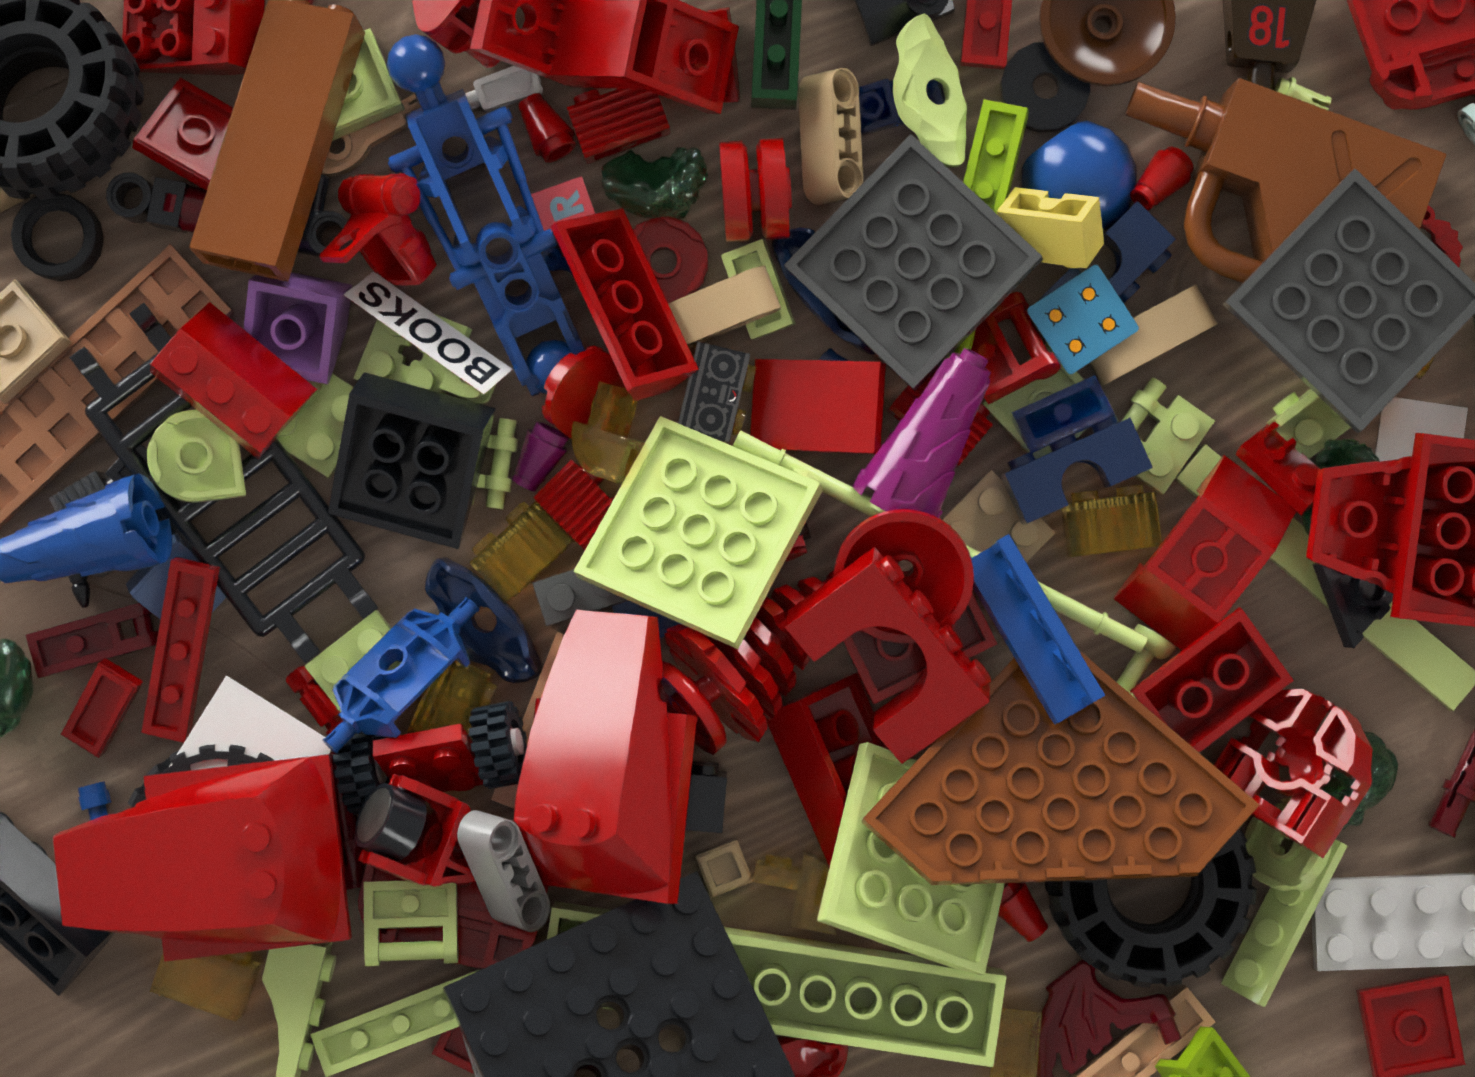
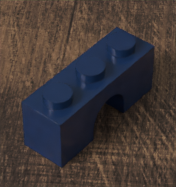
[1037,201,1176,303]
[1000,415,1153,525]

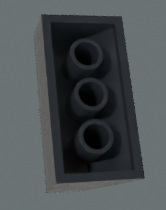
[0,811,114,996]

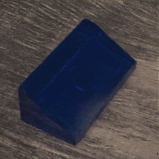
[1012,375,1115,454]

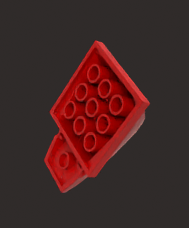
[1306,433,1475,627]
[514,610,697,904]
[53,754,352,962]

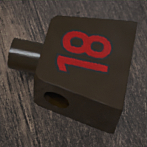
[1223,0,1316,90]

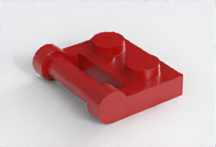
[971,292,1061,405]

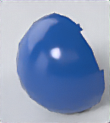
[1022,121,1137,230]

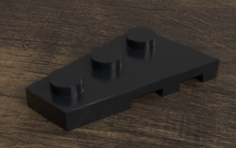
[1313,563,1393,648]

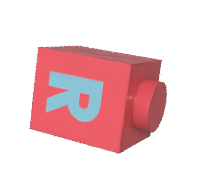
[531,176,595,231]

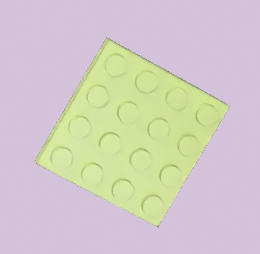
[574,416,823,649]
[817,742,1005,975]

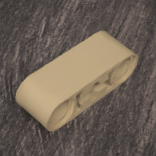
[798,68,863,205]
[668,266,781,348]
[1090,284,1218,386]

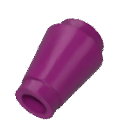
[512,421,569,492]

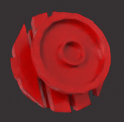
[658,570,834,755]

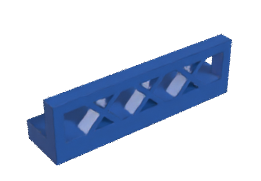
[971,534,1105,725]

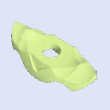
[893,13,967,167]

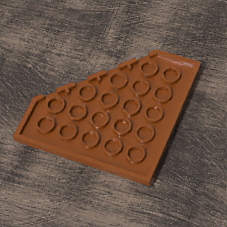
[862,650,1259,885]

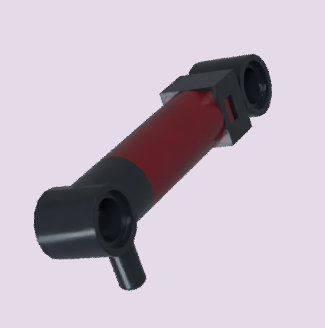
[106,172,353,257]

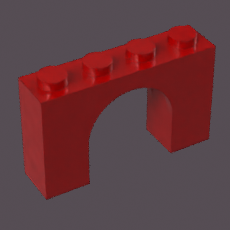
[785,547,991,764]

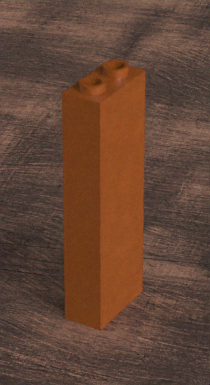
[189,0,365,282]

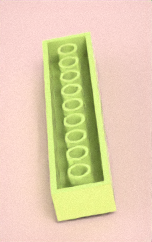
[547,901,1007,1067]

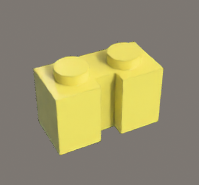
[997,187,1104,268]

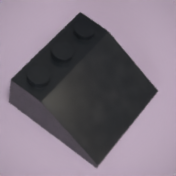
[328,372,496,550]

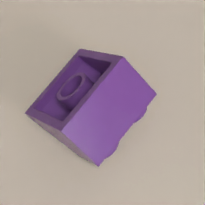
[244,272,352,384]

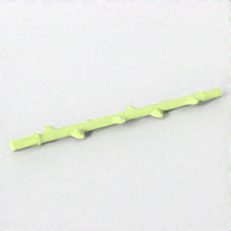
[733,430,1148,653]

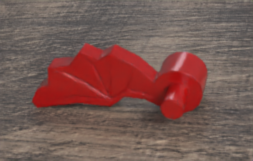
[1420,206,1463,268]

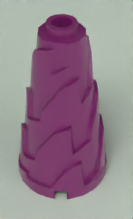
[853,348,991,518]

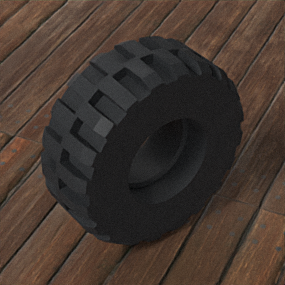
[0,0,144,200]
[1045,828,1257,988]

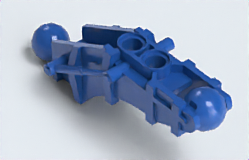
[387,34,585,397]

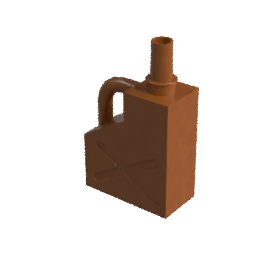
[1125,78,1447,283]

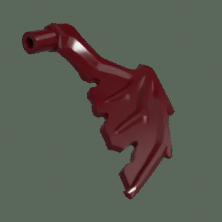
[1029,960,1182,1077]

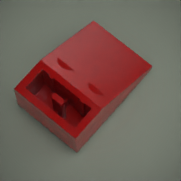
[122,0,265,75]

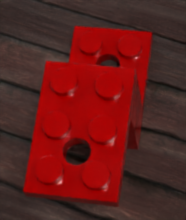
[470,0,739,114]

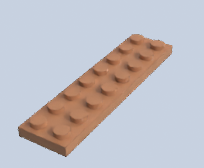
[0,244,235,528]

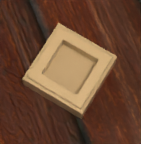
[695,838,753,898]

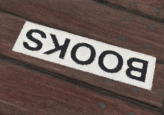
[344,271,513,395]

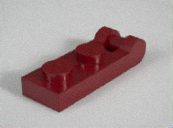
[25,603,158,678]

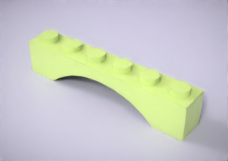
[262,942,336,1077]

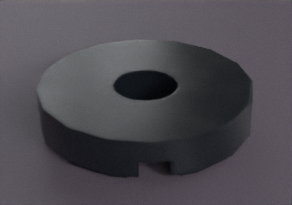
[1000,42,1091,133]

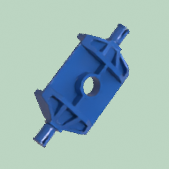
[322,597,480,754]

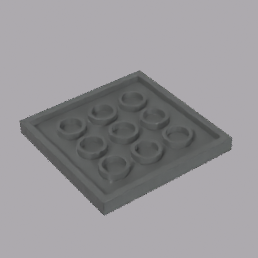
[784,134,1043,391]
[1223,169,1475,433]

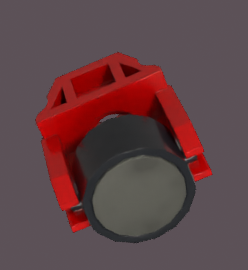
[354,774,476,887]

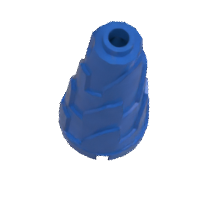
[0,473,172,583]

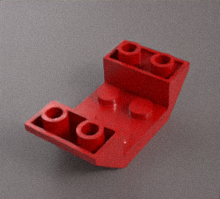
[1113,455,1296,650]

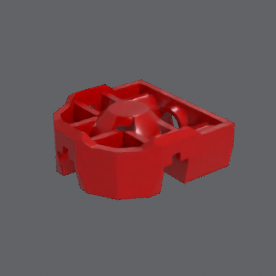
[1214,689,1373,858]

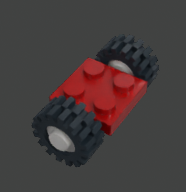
[333,701,527,815]

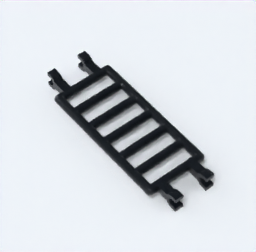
[69,303,378,663]

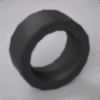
[11,193,104,281]

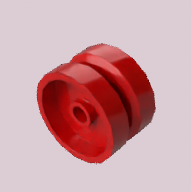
[719,138,792,243]

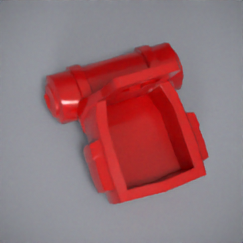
[319,173,437,286]

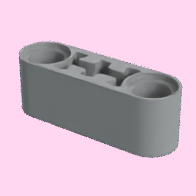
[457,810,550,932]

